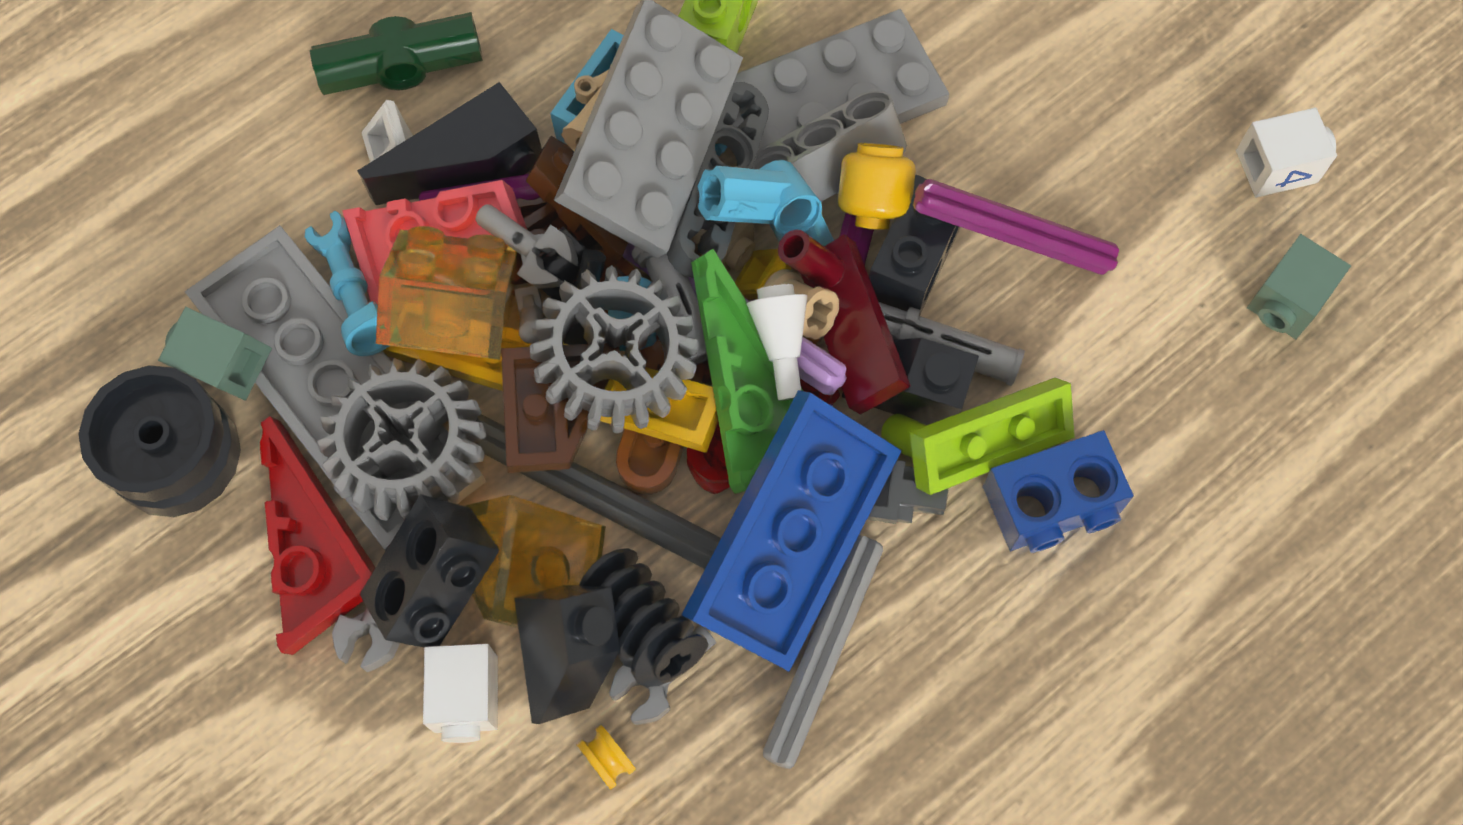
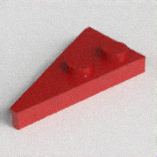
[259,416,376,655]

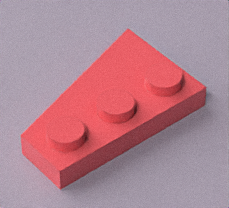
[342,180,527,309]

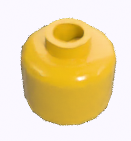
[838,143,916,230]

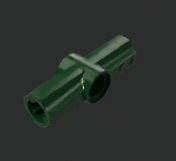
[310,12,483,95]

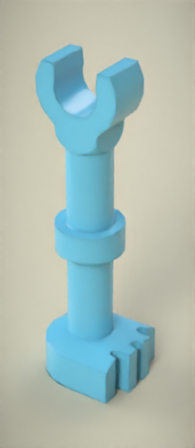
[305,211,403,356]

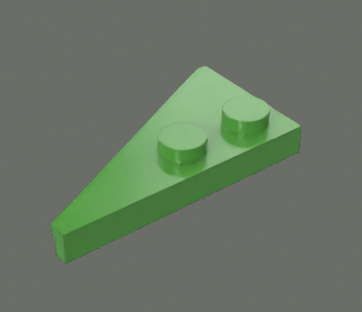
[691,249,803,494]

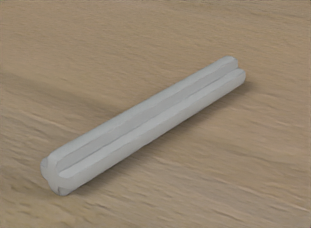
[763,535,883,769]

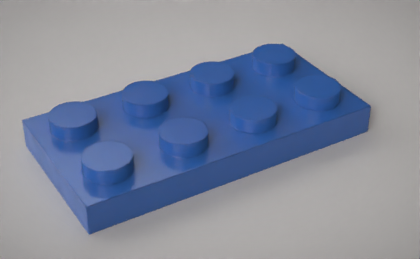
[681,390,902,672]

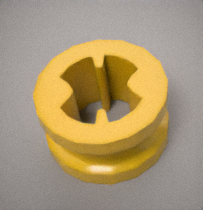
[576,725,636,790]

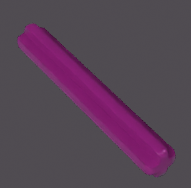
[913,179,1119,275]

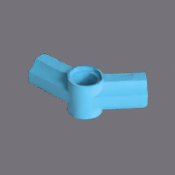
[697,160,834,246]

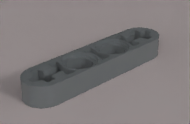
[667,82,769,278]

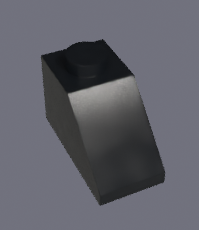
[842,338,979,425]
[514,585,620,724]

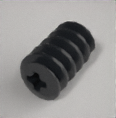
[579,548,709,687]

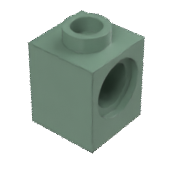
[1247,234,1351,340]
[158,306,272,401]

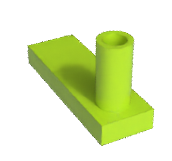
[881,378,1075,495]

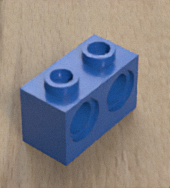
[982,430,1134,553]

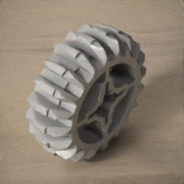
[530,265,699,434]
[317,358,486,521]

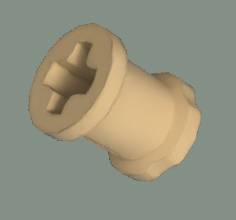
[764,269,839,339]

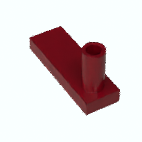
[778,229,911,415]

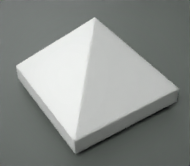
[361,100,413,162]

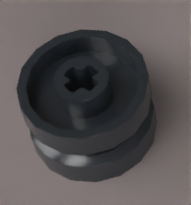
[78,365,241,517]

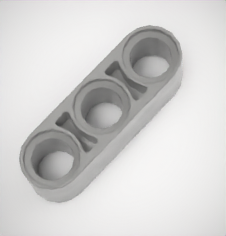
[752,91,907,202]

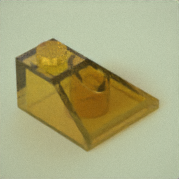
[466,495,606,628]

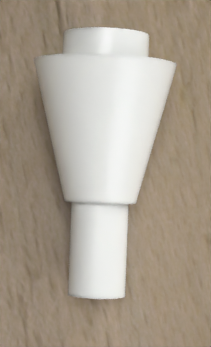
[746,284,807,401]

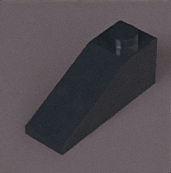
[357,82,542,205]

